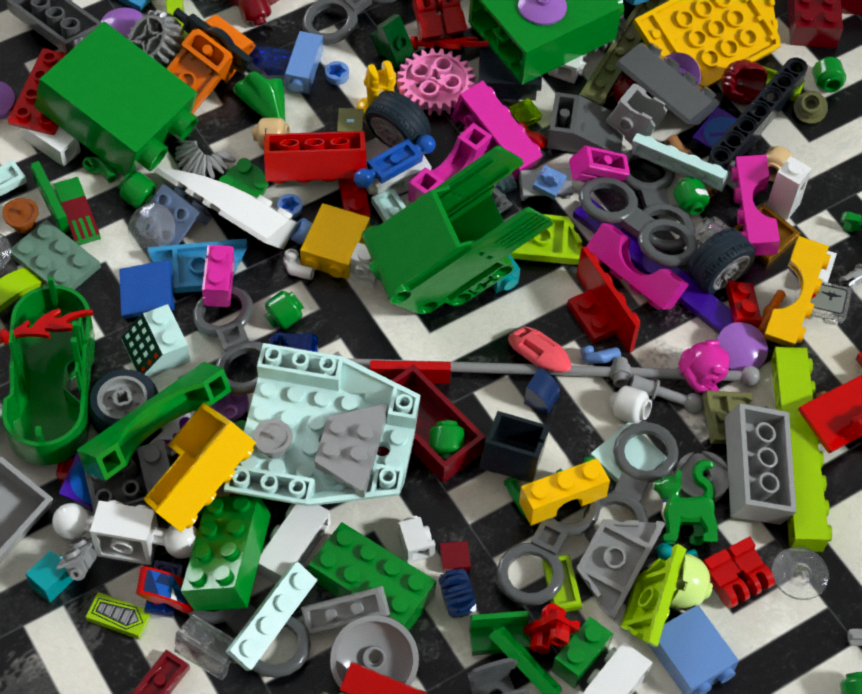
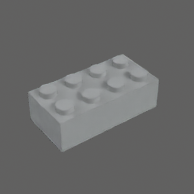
[725,403,797,525]

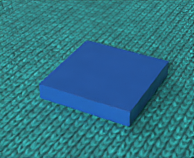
[119,259,175,319]

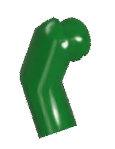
[82,157,119,183]

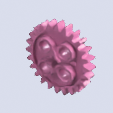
[397,48,475,116]

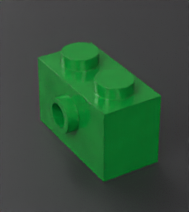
[552,617,613,689]

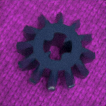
[438,568,477,618]

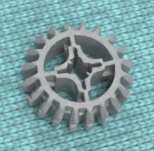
[126,9,185,68]

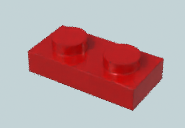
[338,179,371,221]
[725,281,762,328]

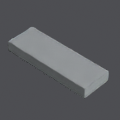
[301,586,390,635]

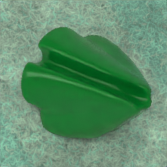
[233,71,285,121]

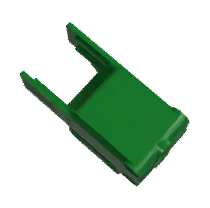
[361,146,553,314]

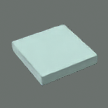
[590,422,667,483]

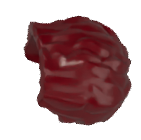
[722,59,768,105]

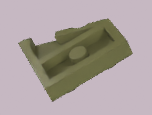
[702,390,753,444]

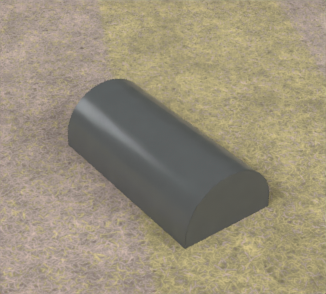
[6,0,102,54]

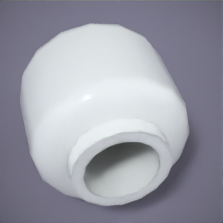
[610,386,652,424]

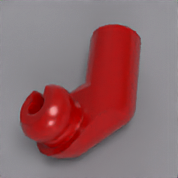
[518,122,548,149]

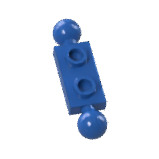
[354,134,436,189]

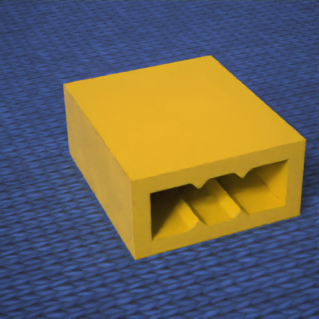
[300,203,370,280]

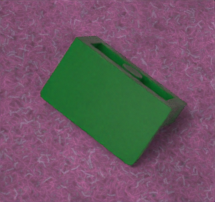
[469,611,530,656]

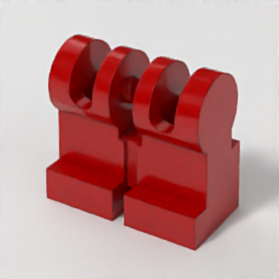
[413,0,468,40]
[703,536,775,609]

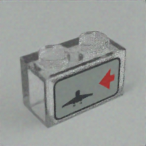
[793,281,853,325]

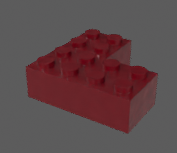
[788,0,862,48]
[377,364,486,483]

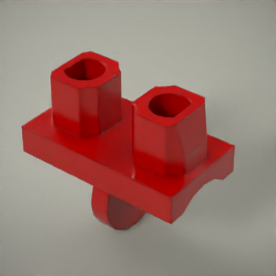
[523,603,580,655]

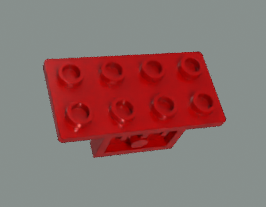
[8,48,67,135]
[567,246,640,353]
[798,375,862,453]

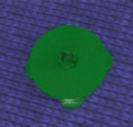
[219,158,269,198]

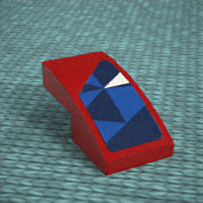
[136,566,193,613]

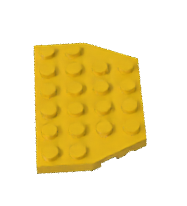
[632,0,781,88]

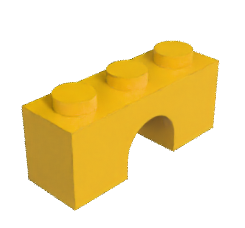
[519,458,610,525]

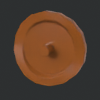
[2,198,39,234]

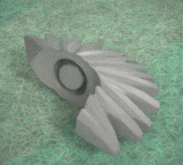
[175,140,236,179]

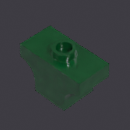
[370,14,415,69]

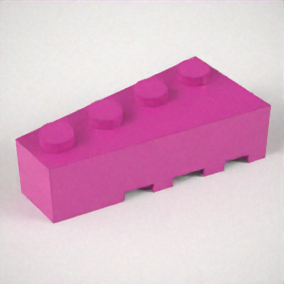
[451,80,543,181]

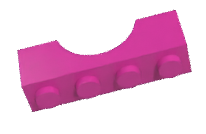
[408,123,493,203]
[730,154,780,256]
[587,223,689,310]

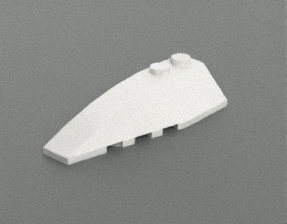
[155,167,298,249]

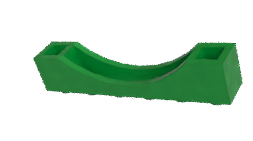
[77,362,232,481]

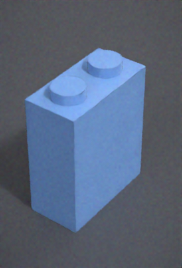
[647,605,739,694]

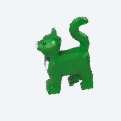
[653,460,718,546]

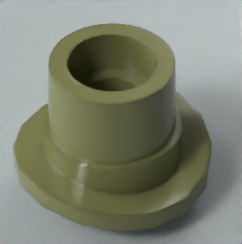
[794,91,828,124]

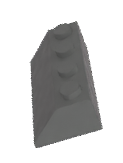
[615,42,720,126]

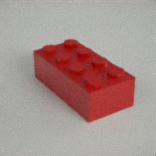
[264,131,367,184]

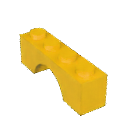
[764,236,831,347]

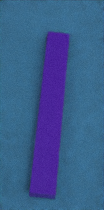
[573,198,733,334]

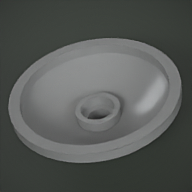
[330,615,419,688]

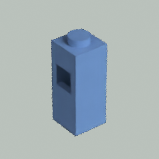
[285,31,323,94]

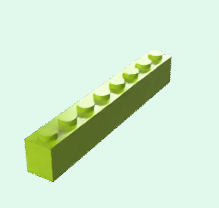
[771,347,832,552]

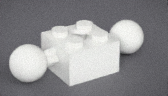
[52,500,198,565]

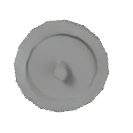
[253,419,293,459]

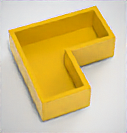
[143,403,257,533]

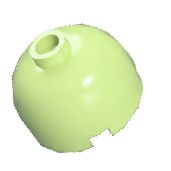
[669,553,713,611]

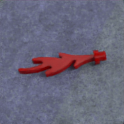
[410,36,489,50]
[0,309,93,345]

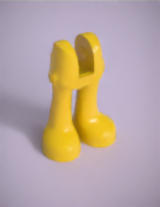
[356,60,396,121]

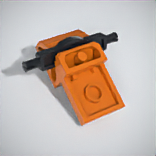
[166,8,263,114]

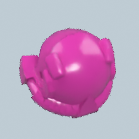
[678,340,730,393]

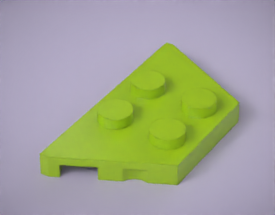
[510,214,583,265]
[620,544,686,647]

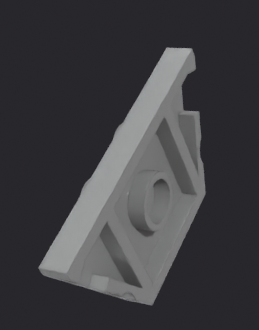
[314,404,389,497]
[576,519,665,620]

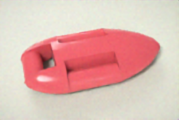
[508,326,571,373]

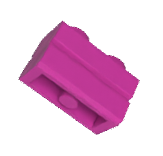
[569,145,630,182]
[202,245,235,307]

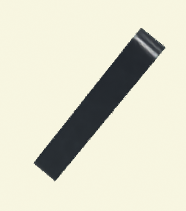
[707,57,808,172]

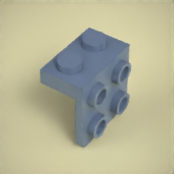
[136,184,212,246]

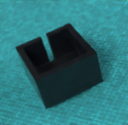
[479,411,550,483]

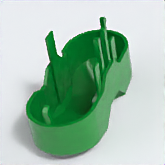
[2,276,95,465]

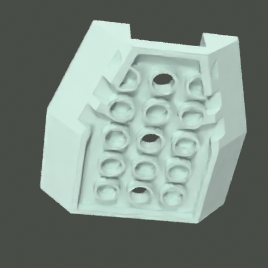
[224,343,420,506]

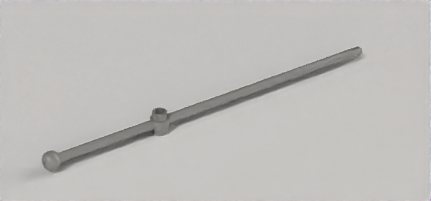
[347,357,759,388]

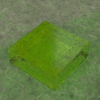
[509,98,542,126]

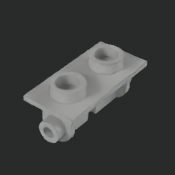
[56,536,97,581]

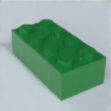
[181,495,271,611]
[308,522,436,631]

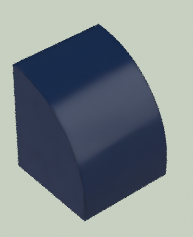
[524,368,560,415]

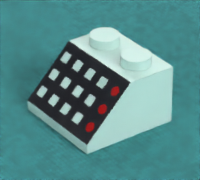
[121,304,190,378]

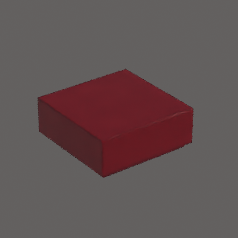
[439,541,471,573]

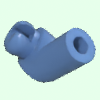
[580,345,621,364]

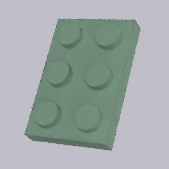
[8,220,101,290]

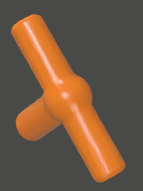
[757,290,786,334]

